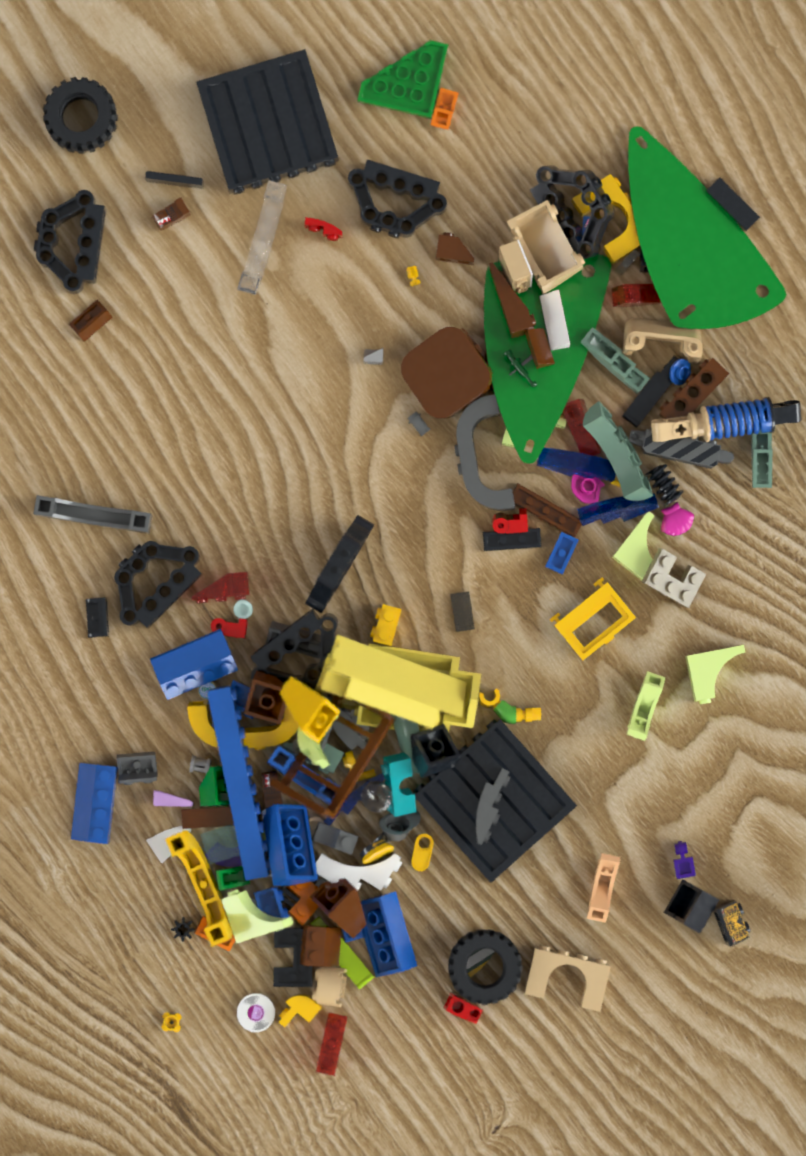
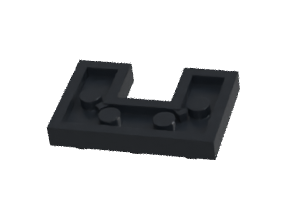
[274,928,313,987]

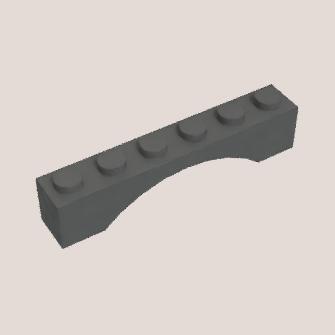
[33,495,153,534]

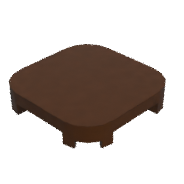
[401,327,493,419]

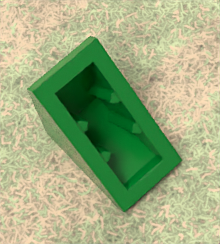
[216,866,250,890]

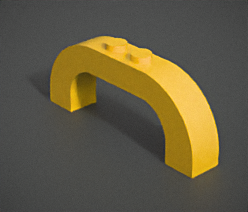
[187,700,298,750]
[165,830,232,947]

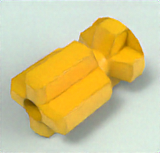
[406,265,421,286]

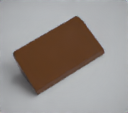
[69,300,112,342]
[525,328,555,369]

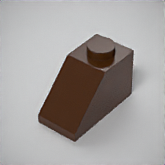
[436,232,474,265]

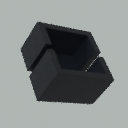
[663,879,719,934]

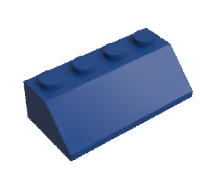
[150,629,238,700]
[71,763,118,844]
[262,804,318,886]
[360,891,418,977]

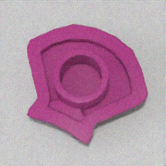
[571,471,605,504]
[661,502,694,536]

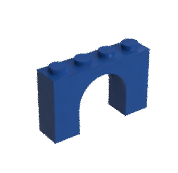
[268,746,340,805]

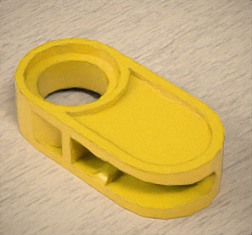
[411,833,433,871]

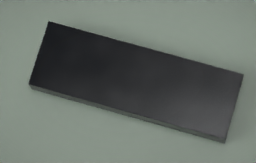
[145,171,204,189]
[706,177,760,231]
[483,528,542,552]

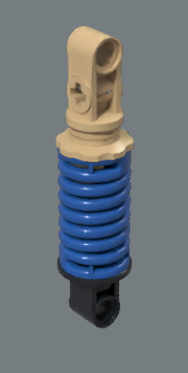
[651,397,802,442]

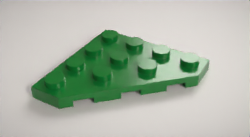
[357,40,449,119]

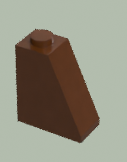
[310,878,367,939]

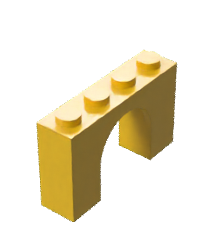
[571,174,641,265]

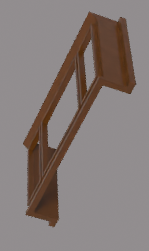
[269,695,395,819]

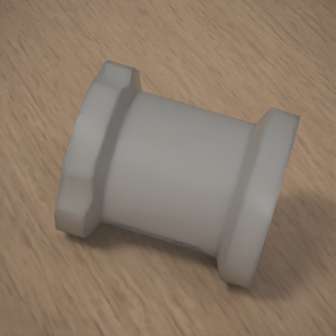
[189,755,211,775]

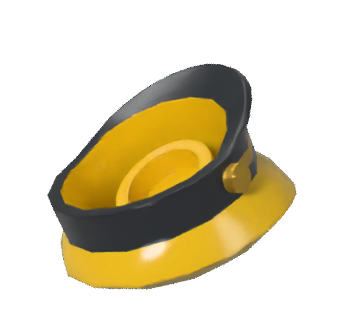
[359,833,394,865]

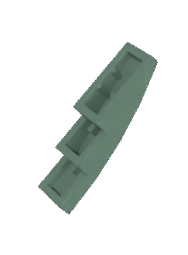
[581,327,650,395]
[751,427,773,488]

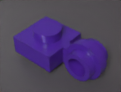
[673,841,696,879]

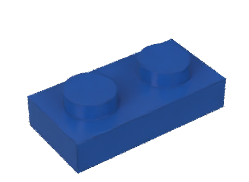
[545,532,579,575]

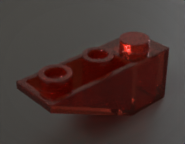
[611,284,662,307]
[563,399,601,459]
[191,572,250,604]
[316,1012,348,1076]

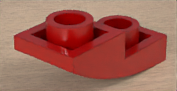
[305,217,343,241]

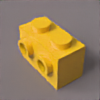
[370,604,402,647]

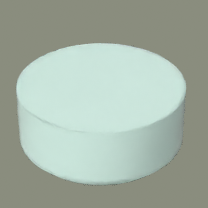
[233,600,253,619]

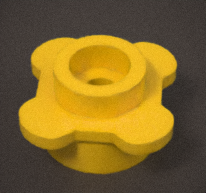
[162,1012,182,1032]

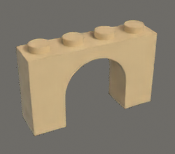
[524,945,611,1012]

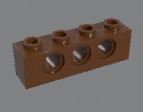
[659,358,730,426]

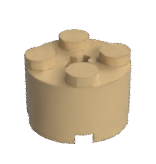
[312,967,347,1007]

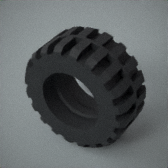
[43,77,118,154]
[448,929,522,1005]

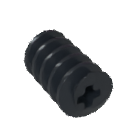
[645,464,684,507]

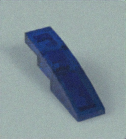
[537,448,616,482]
[577,493,659,526]
[324,773,385,826]

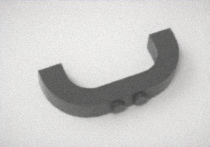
[454,395,516,511]

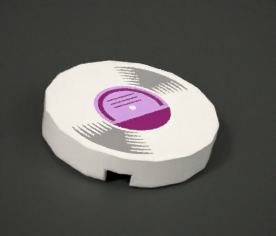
[237,993,275,1032]

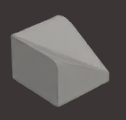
[363,348,384,365]

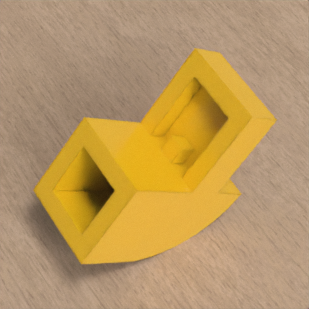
[279,994,322,1027]

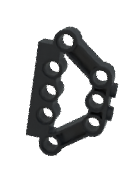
[348,159,447,238]
[530,165,614,259]
[34,190,106,294]
[305,515,375,614]
[114,541,203,628]
[250,608,338,691]

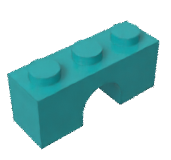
[381,752,416,817]

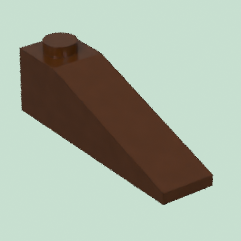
[489,262,536,339]

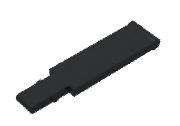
[622,355,679,428]

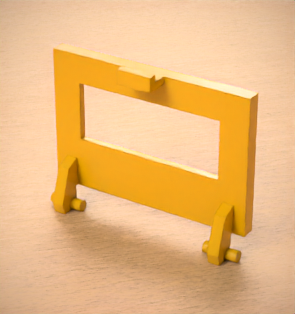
[549,577,636,661]

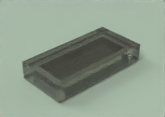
[450,591,475,632]

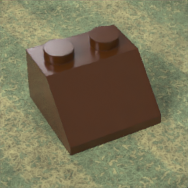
[243,671,286,725]
[300,925,342,967]

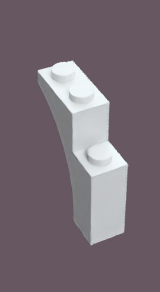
[316,853,402,891]

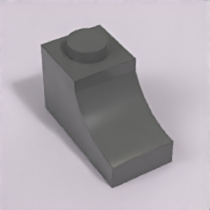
[312,821,358,855]

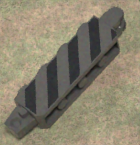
[629,427,734,469]

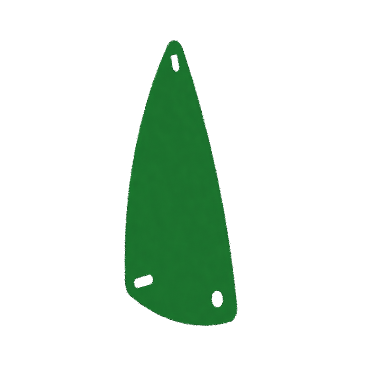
[628,126,786,329]
[484,252,612,464]

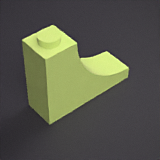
[612,511,655,580]
[685,645,745,704]
[221,889,294,943]

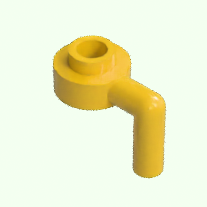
[342,750,376,782]

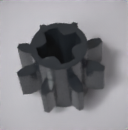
[171,917,196,942]

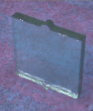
[200,824,240,864]

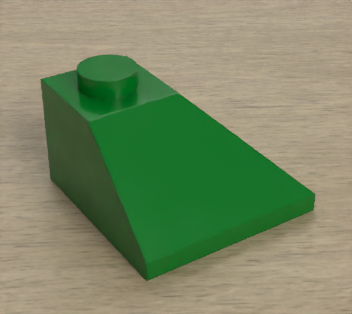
[199,766,230,806]

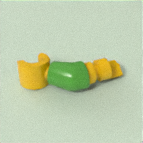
[478,688,541,724]

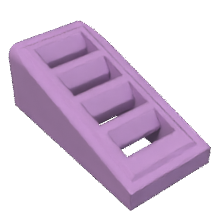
[153,790,194,807]

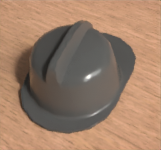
[379,809,421,842]

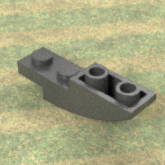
[322,694,377,754]
[476,768,511,845]

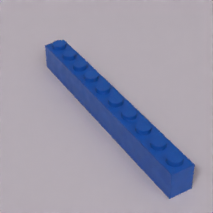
[207,685,271,880]

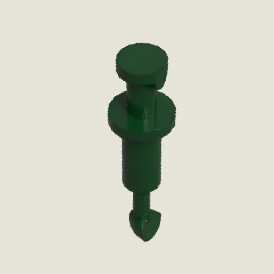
[503,349,537,387]

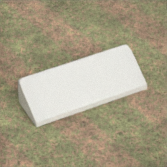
[540,290,570,350]

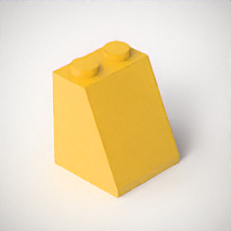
[280,677,340,743]

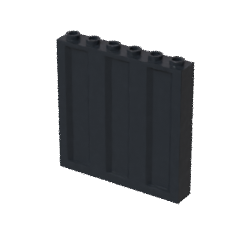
[196,49,339,195]
[414,719,577,883]

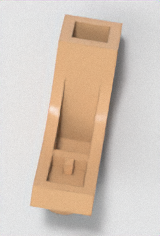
[587,853,621,923]

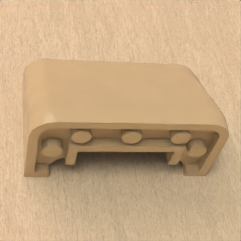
[507,200,585,294]
[622,318,703,364]

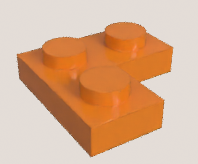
[286,882,319,926]

